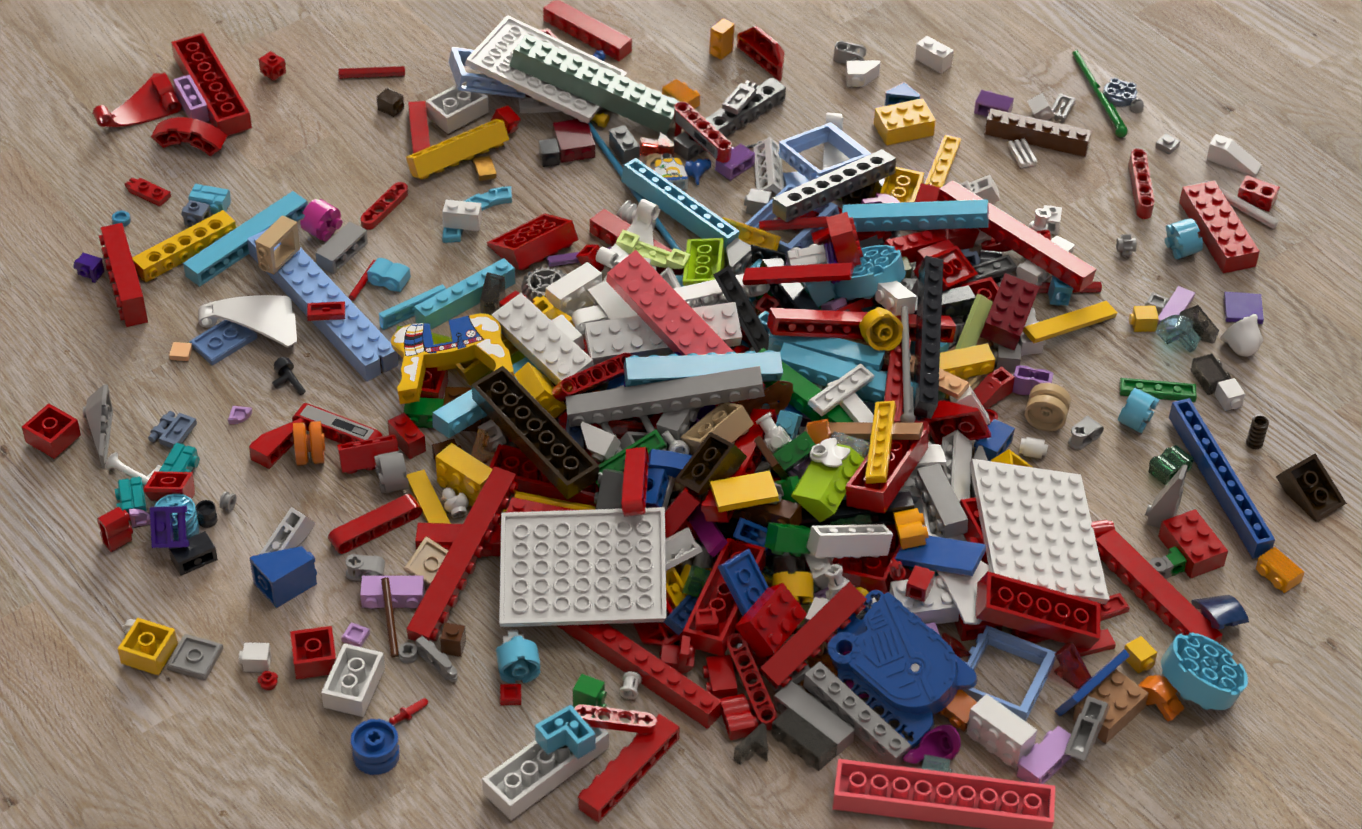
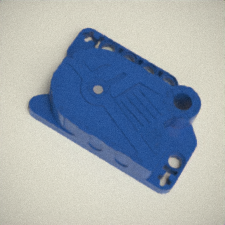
[828,590,977,749]

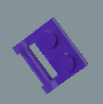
[150,505,189,548]

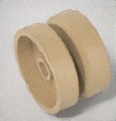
[1024,383,1071,431]

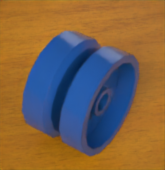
[351,719,400,775]

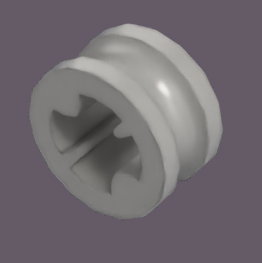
[219,491,237,511]
[399,642,418,664]

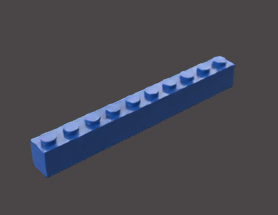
[1169,398,1275,559]

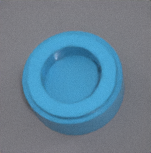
[112,211,131,227]

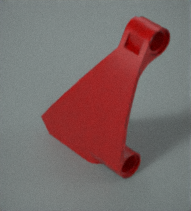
[92,72,181,127]

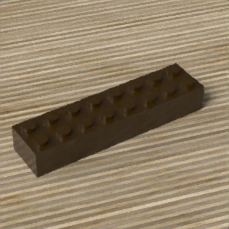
[471,366,599,500]

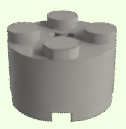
[374,450,409,494]

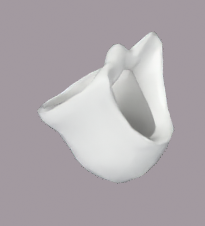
[1220,314,1263,357]

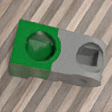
[1149,546,1187,579]

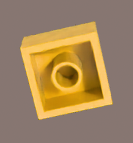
[117,617,178,676]

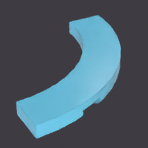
[442,186,512,243]

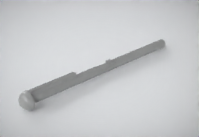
[900,306,915,423]

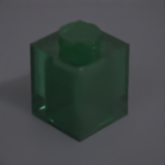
[682,565,711,598]

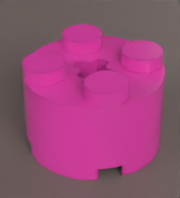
[300,199,343,242]

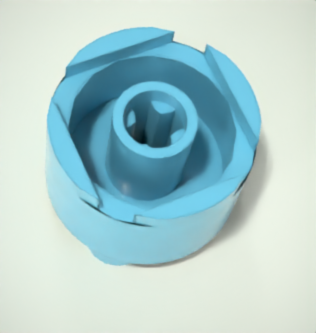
[1165,218,1203,260]
[1118,388,1160,434]
[496,636,541,684]

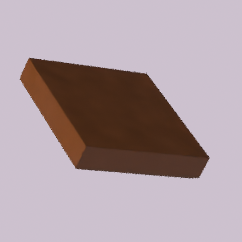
[754,435,790,480]

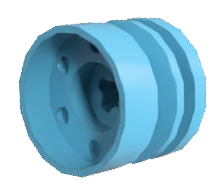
[154,494,199,540]

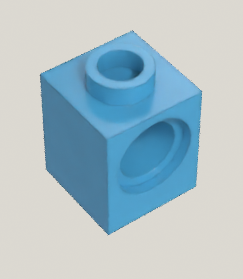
[1048,276,1073,306]

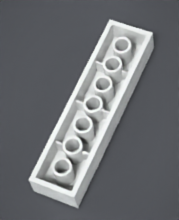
[584,302,742,365]

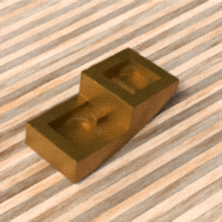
[472,156,497,181]

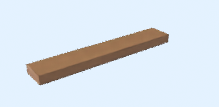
[804,422,924,440]

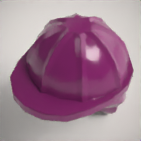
[903,725,961,764]

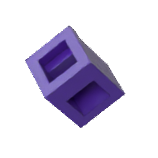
[73,252,105,283]

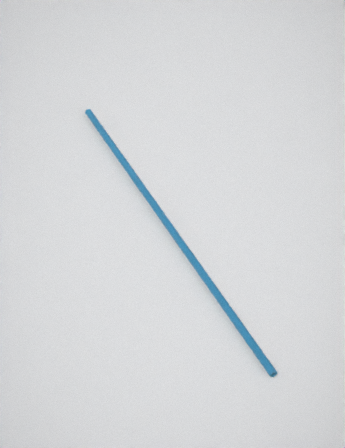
[588,122,751,351]

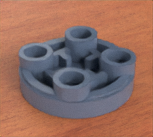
[1103,78,1137,107]

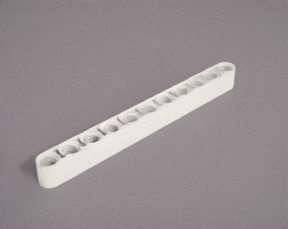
[571,273,770,334]

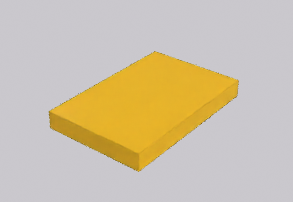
[710,471,779,512]

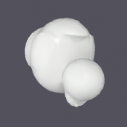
[441,488,469,518]

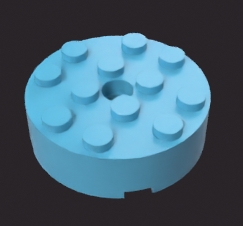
[833,245,906,300]
[1161,633,1248,710]

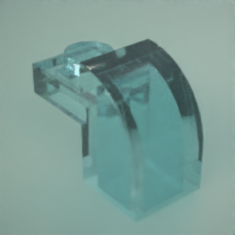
[1155,315,1201,352]

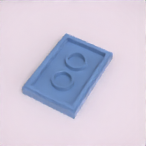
[189,320,257,366]

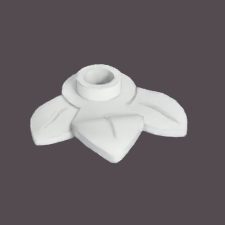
[810,438,850,467]

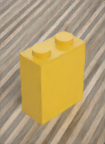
[514,362,567,419]

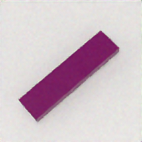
[687,501,728,557]

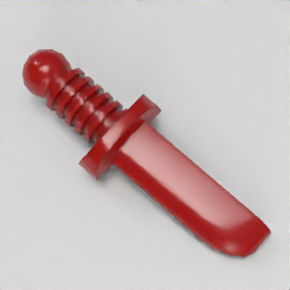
[389,698,428,725]

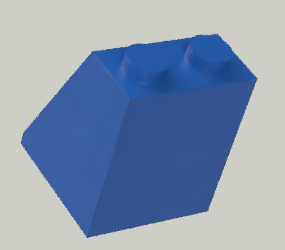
[249,546,317,608]

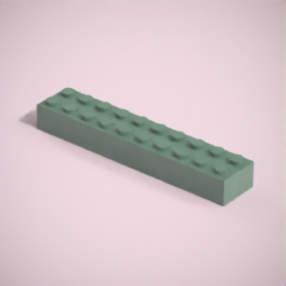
[509,34,679,135]

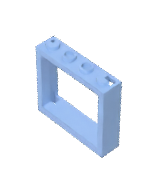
[448,47,526,98]
[778,123,871,181]
[745,183,839,256]
[962,626,1057,722]

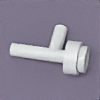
[662,430,690,455]

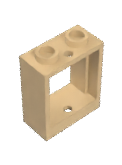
[255,215,300,275]

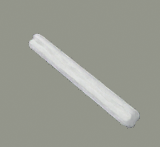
[1203,180,1278,229]

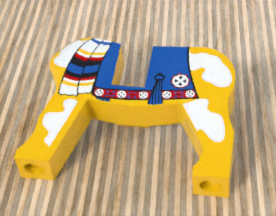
[391,314,514,404]

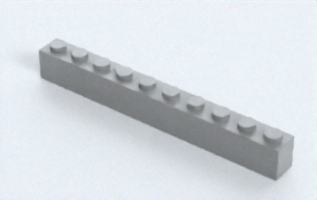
[566,366,765,427]

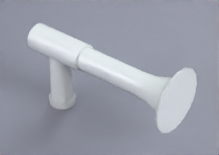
[105,452,161,485]

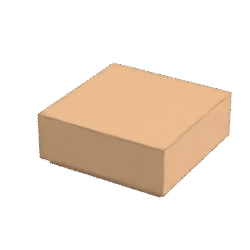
[169,342,192,361]

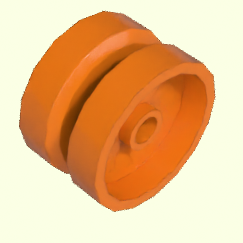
[293,421,325,466]

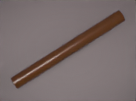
[381,577,399,658]

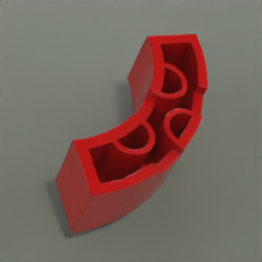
[151,117,227,156]

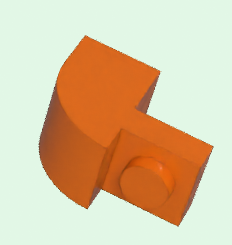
[806,419,831,444]
[1139,675,1185,721]

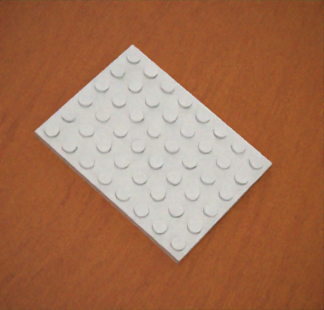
[465,15,627,124]
[969,459,1109,604]
[499,507,667,627]

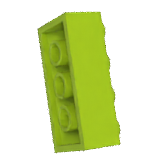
[682,238,725,286]
[791,444,864,522]

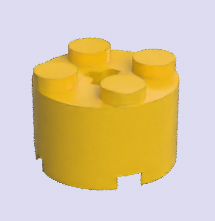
[859,307,903,351]
[772,571,814,604]

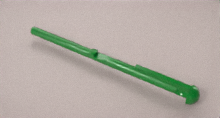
[1072,50,1128,138]

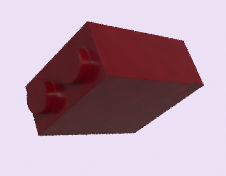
[553,119,595,163]

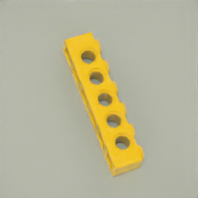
[132,210,236,282]

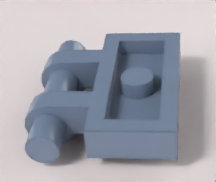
[148,411,197,448]

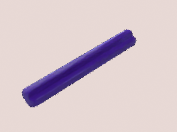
[824,242,840,284]

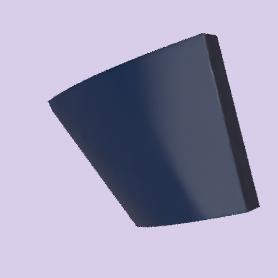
[1191,595,1249,629]

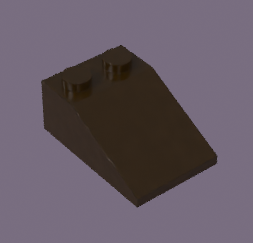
[675,432,747,495]
[1276,453,1347,522]

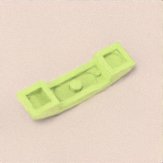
[616,230,690,269]

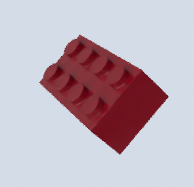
[980,273,1040,351]

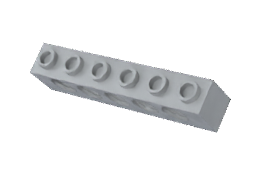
[803,662,911,766]

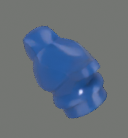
[685,158,712,185]

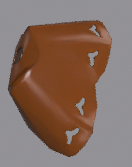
[734,380,793,416]

